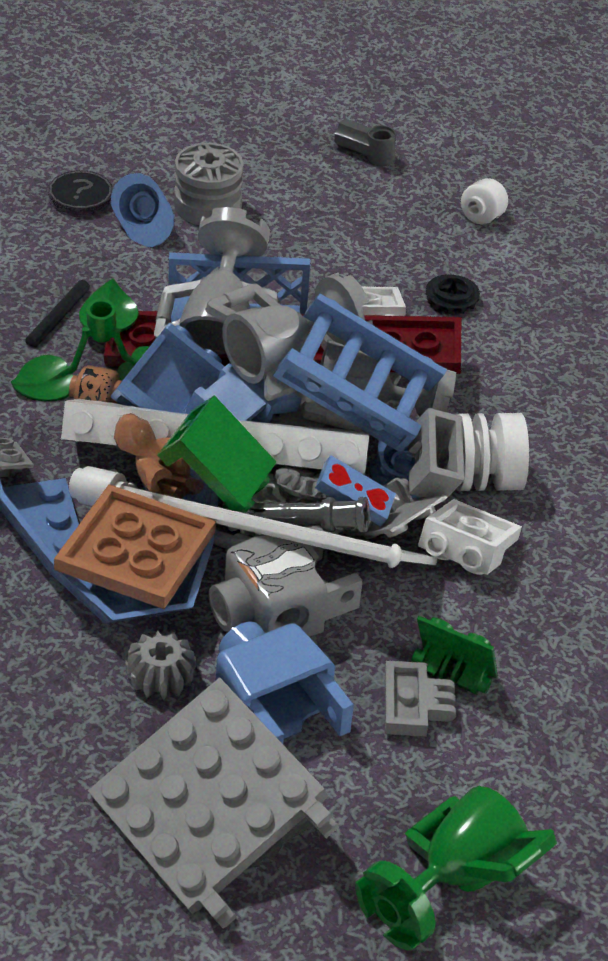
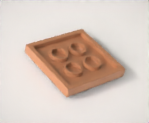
[54,484,216,609]

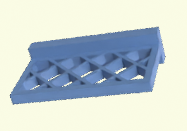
[168,252,310,314]

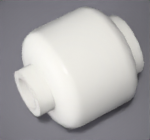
[461,178,508,225]

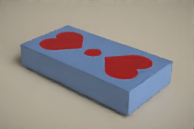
[315,455,396,527]

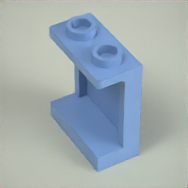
[110,323,225,414]

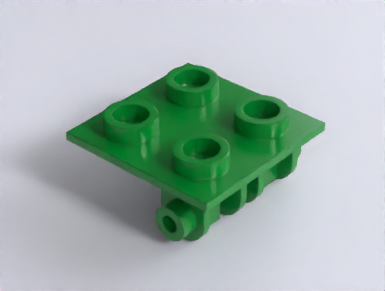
[411,616,498,695]

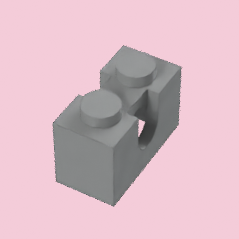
[408,408,464,502]

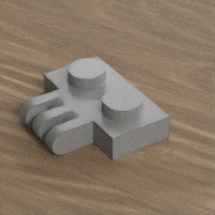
[384,661,456,736]

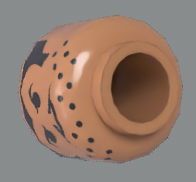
[69,365,122,404]

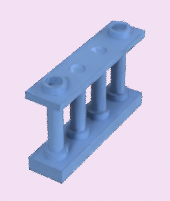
[273,293,447,452]

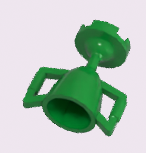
[355,786,557,951]

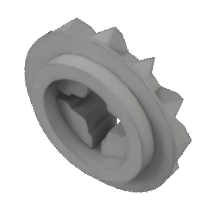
[274,466,329,501]

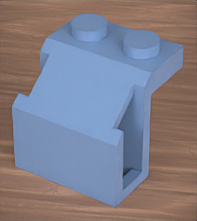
[185,364,302,423]

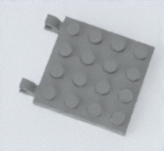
[87,677,339,929]

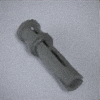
[249,497,370,532]

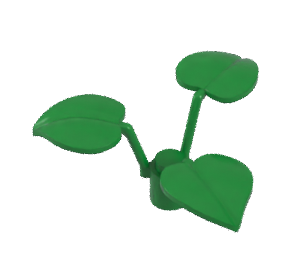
[11,279,150,401]

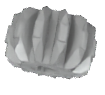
[126,630,196,700]

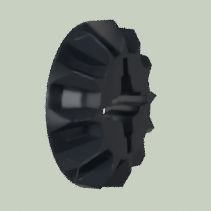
[425,274,480,314]

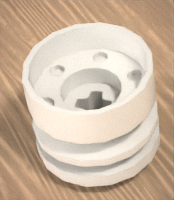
[457,413,529,491]

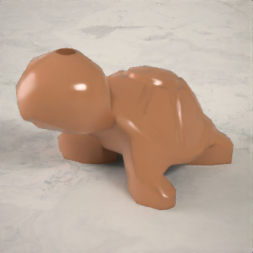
[114,413,204,499]

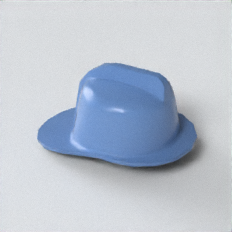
[111,173,174,247]

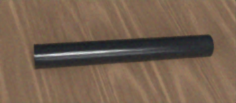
[25,280,90,347]

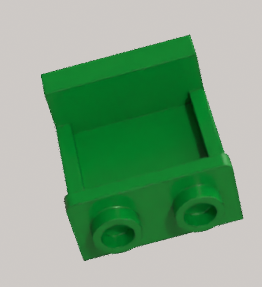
[157,395,276,513]

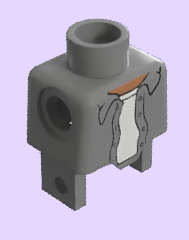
[209,525,362,637]

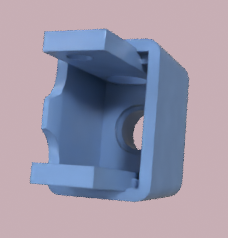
[216,621,354,744]

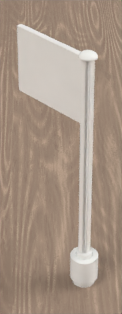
[69,466,437,568]

